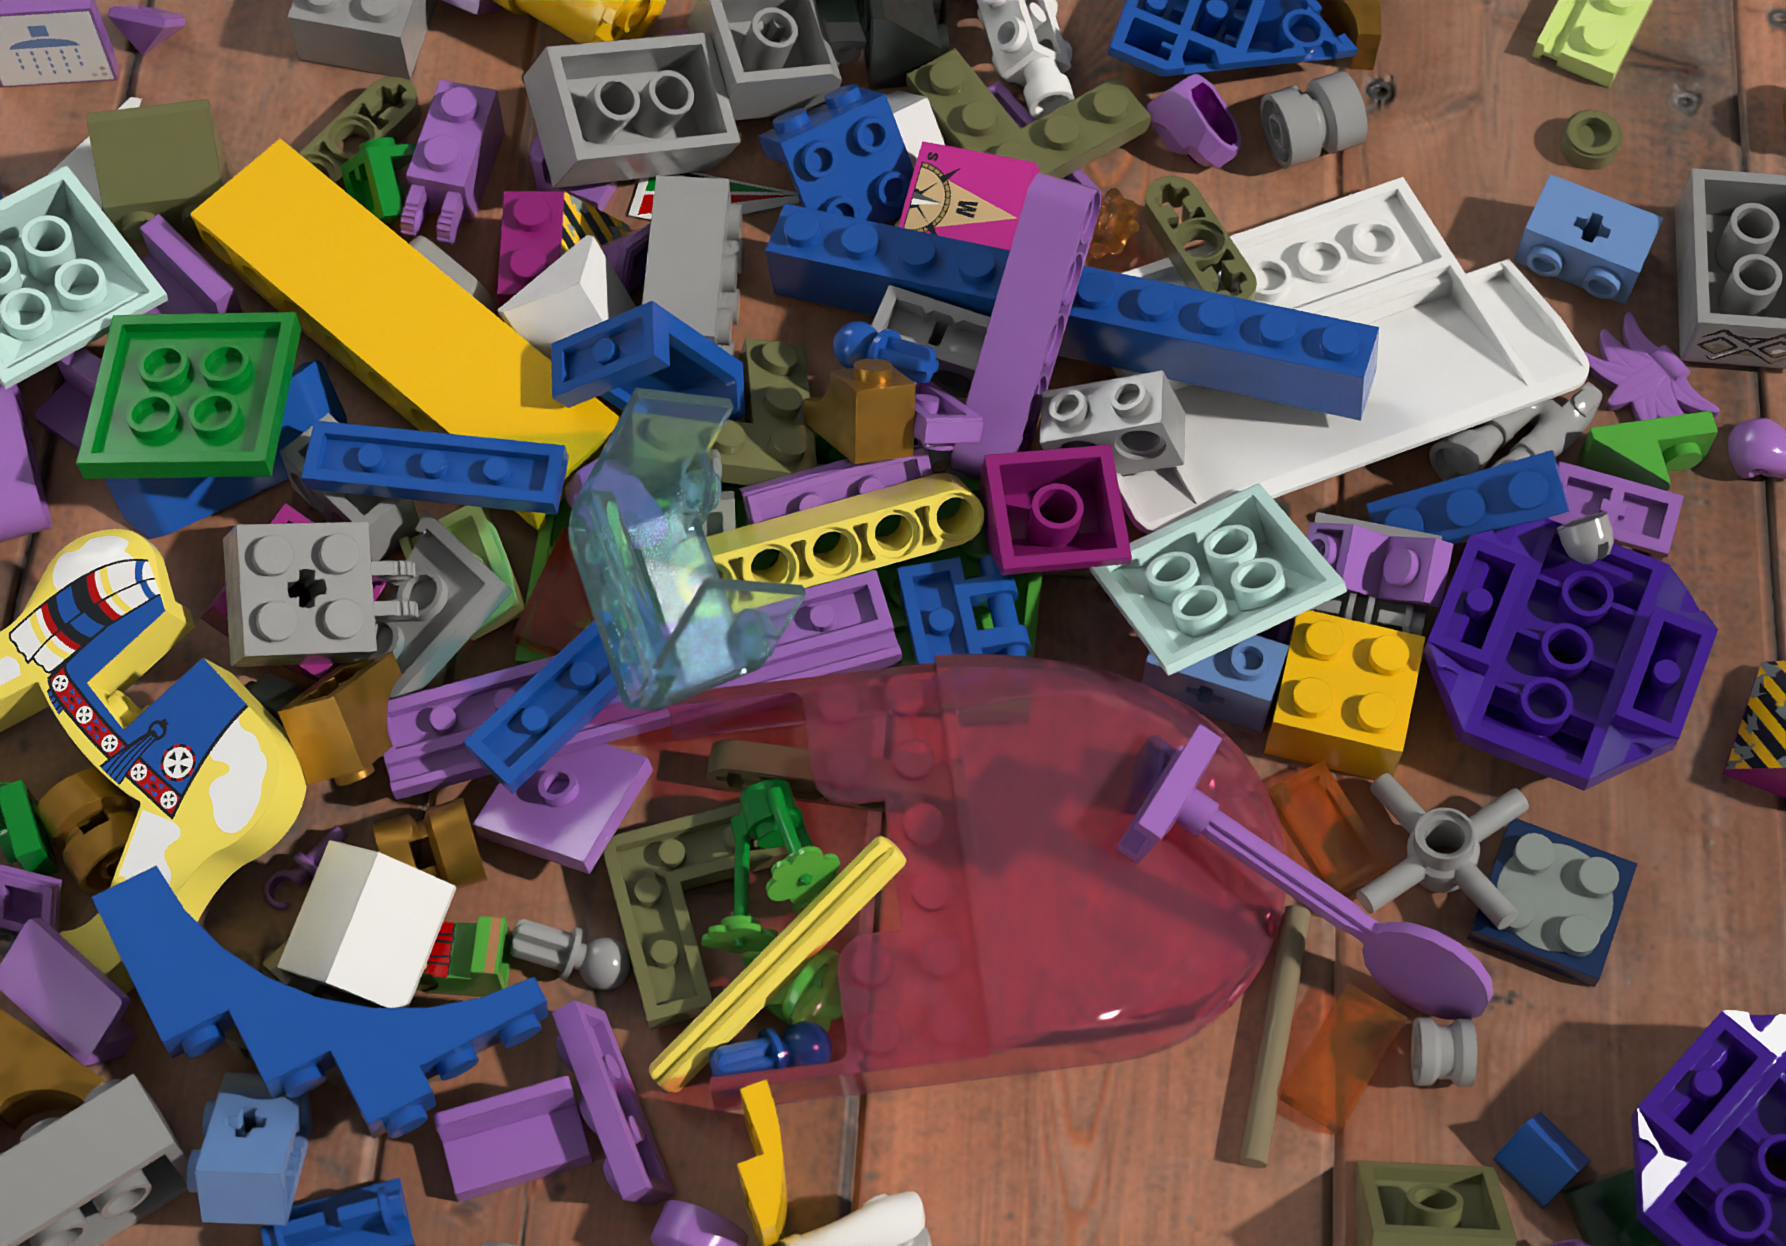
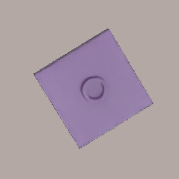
[473,744,653,874]

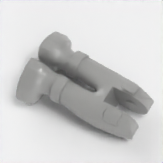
[1429,382,1602,481]

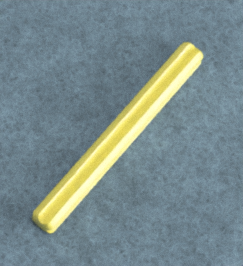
[648,836,906,1093]

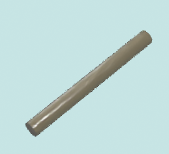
[1239,905,1311,1168]

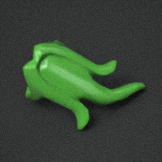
[742,914,845,1033]

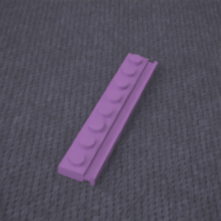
[383,570,902,800]

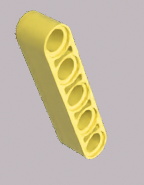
[670,473,984,614]

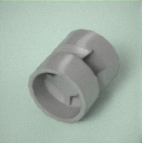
[1260,71,1368,168]

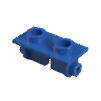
[261,1178,415,1246]

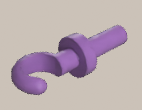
[264,825,348,910]

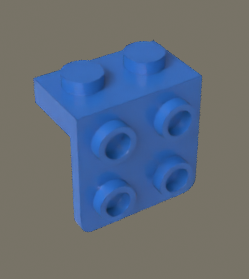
[758,84,914,224]

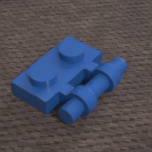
[897,555,1031,694]

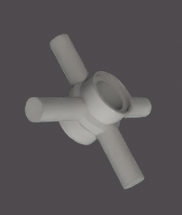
[1356,773,1529,930]

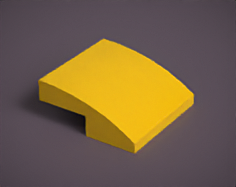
[737,1079,787,1246]

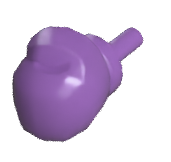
[1728,418,1786,479]

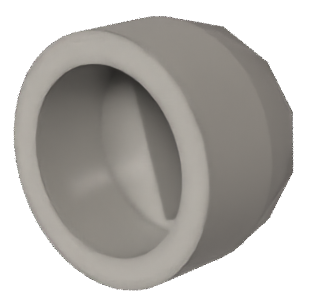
[1557,512,1614,565]

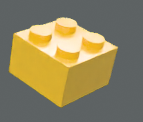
[1264,610,1426,780]

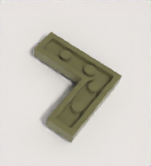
[906,49,1151,179]
[625,337,817,486]
[603,790,797,1030]

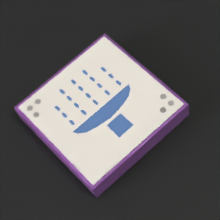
[0,0,118,88]

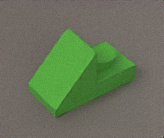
[1578,411,1718,491]

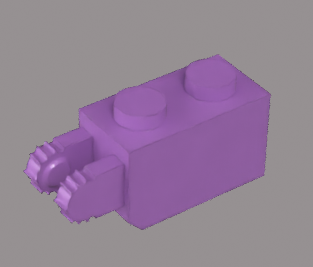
[400,79,505,245]

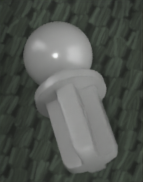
[509,919,632,991]

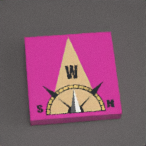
[898,141,1040,250]

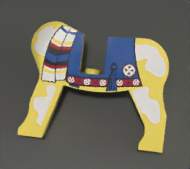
[0,529,307,994]

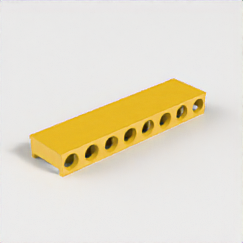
[190,138,626,531]

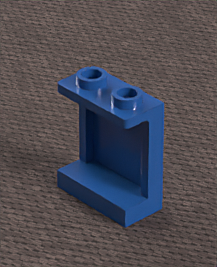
[551,301,745,421]

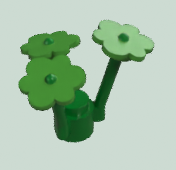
[702,779,841,953]

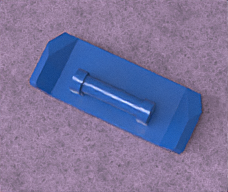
[105,359,347,539]

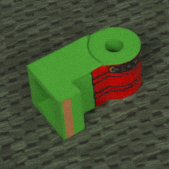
[416,916,512,997]

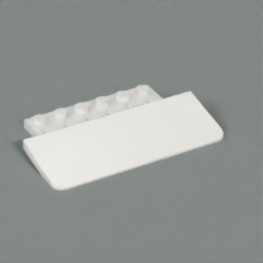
[1112,177,1589,534]

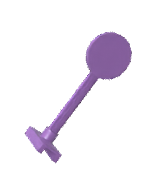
[1115,724,1494,1020]

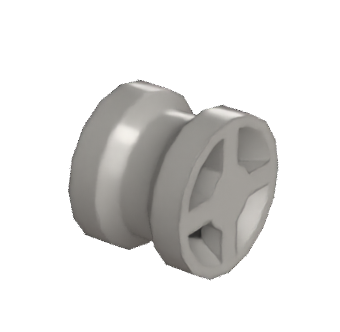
[1411,1017,1477,1087]

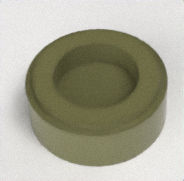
[1560,110,1623,170]

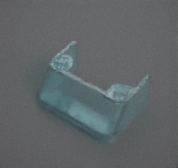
[569,388,806,711]

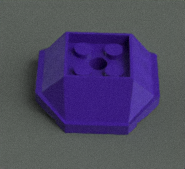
[1423,518,1718,791]
[1631,1010,1786,1246]

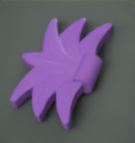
[1584,312,1720,421]

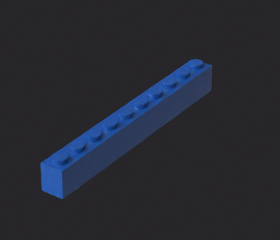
[765,204,1379,421]

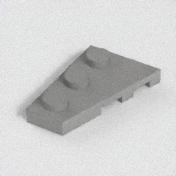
[345,510,513,700]

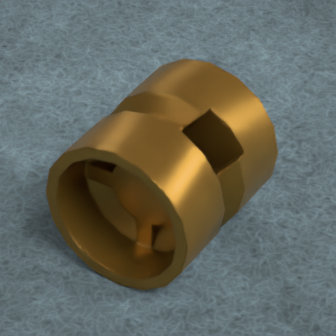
[36,767,137,894]
[372,797,487,889]

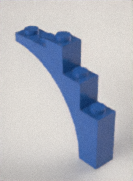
[91,866,548,1139]

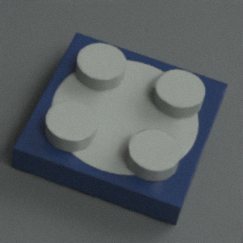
[1467,818,1638,987]

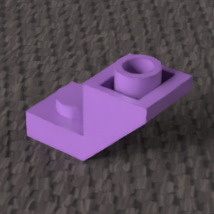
[1307,522,1454,607]

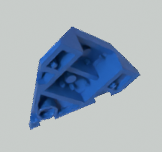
[1107,0,1359,77]

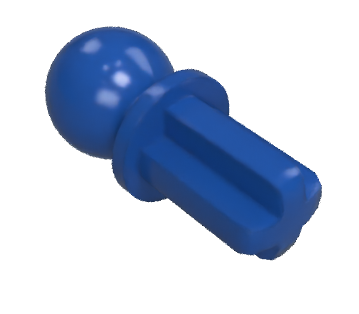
[833,321,939,384]
[709,1021,832,1086]

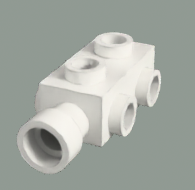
[977,0,1075,119]

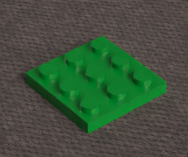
[76,312,301,479]

